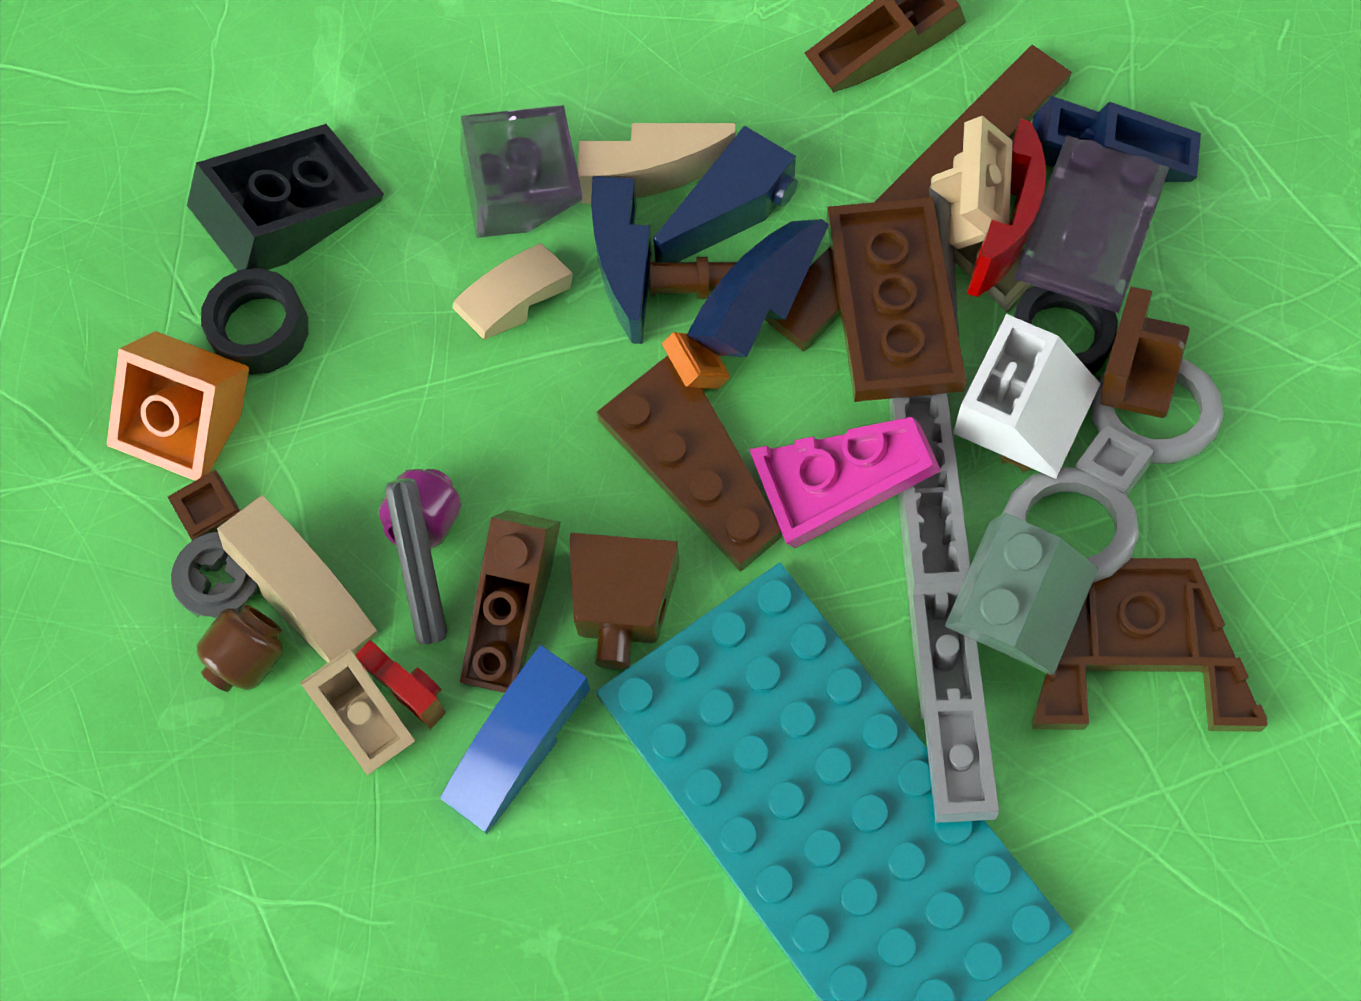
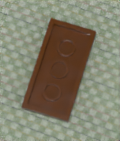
[826,197,966,402]

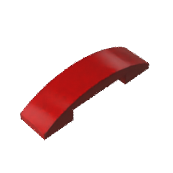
[967,119,1046,297]

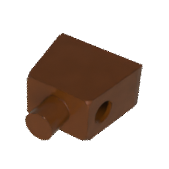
[569,533,680,670]

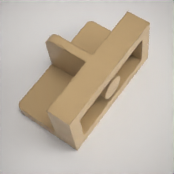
[931,115,1012,249]

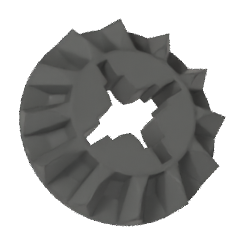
[171,532,258,618]

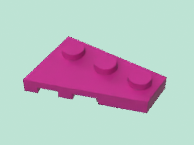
[749,417,941,548]

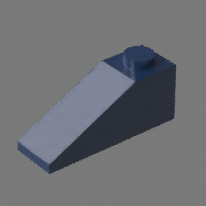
[653,126,798,263]

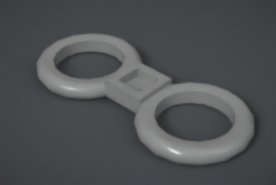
[1003,359,1224,583]

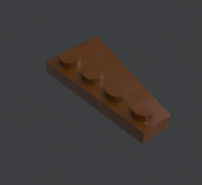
[597,355,782,572]

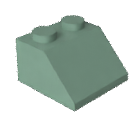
[945,513,1098,675]

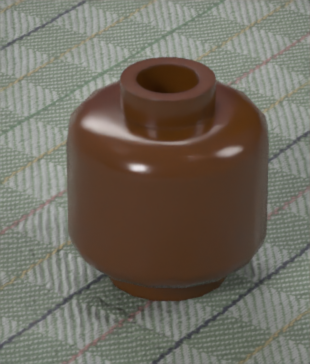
[197,605,283,692]

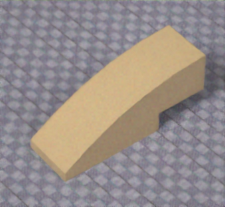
[577,123,735,204]
[217,495,378,663]

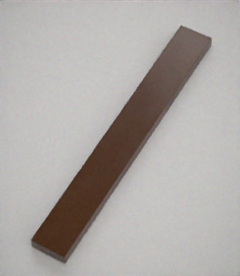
[765,45,1072,351]

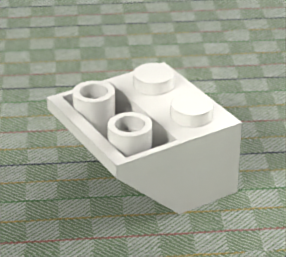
[953,314,1100,479]

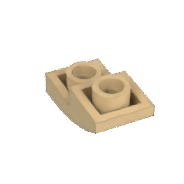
[453,243,573,340]

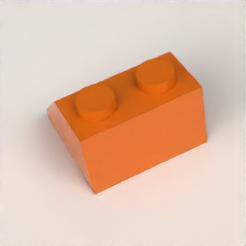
[107,331,249,481]

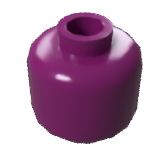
[379,469,462,549]

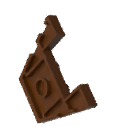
[1032,558,1268,732]

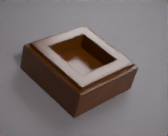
[168,469,241,541]

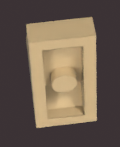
[300,648,415,775]

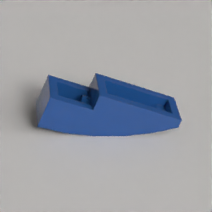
[440,645,590,834]

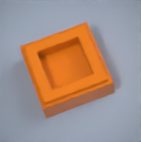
[662,332,730,389]

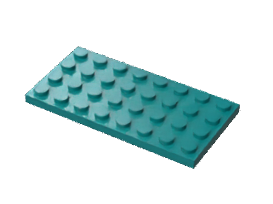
[596,562,1073,1001]

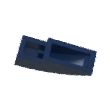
[1032,96,1201,182]
[591,176,652,344]
[686,219,829,357]

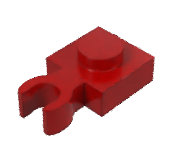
[355,640,446,729]

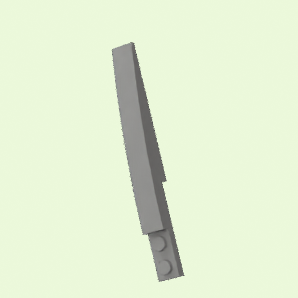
[889,393,999,823]

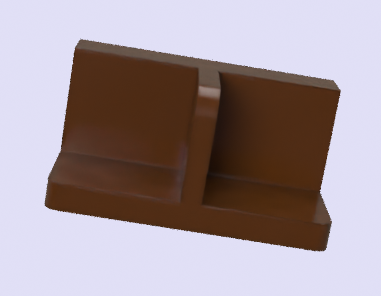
[1100,287,1190,418]

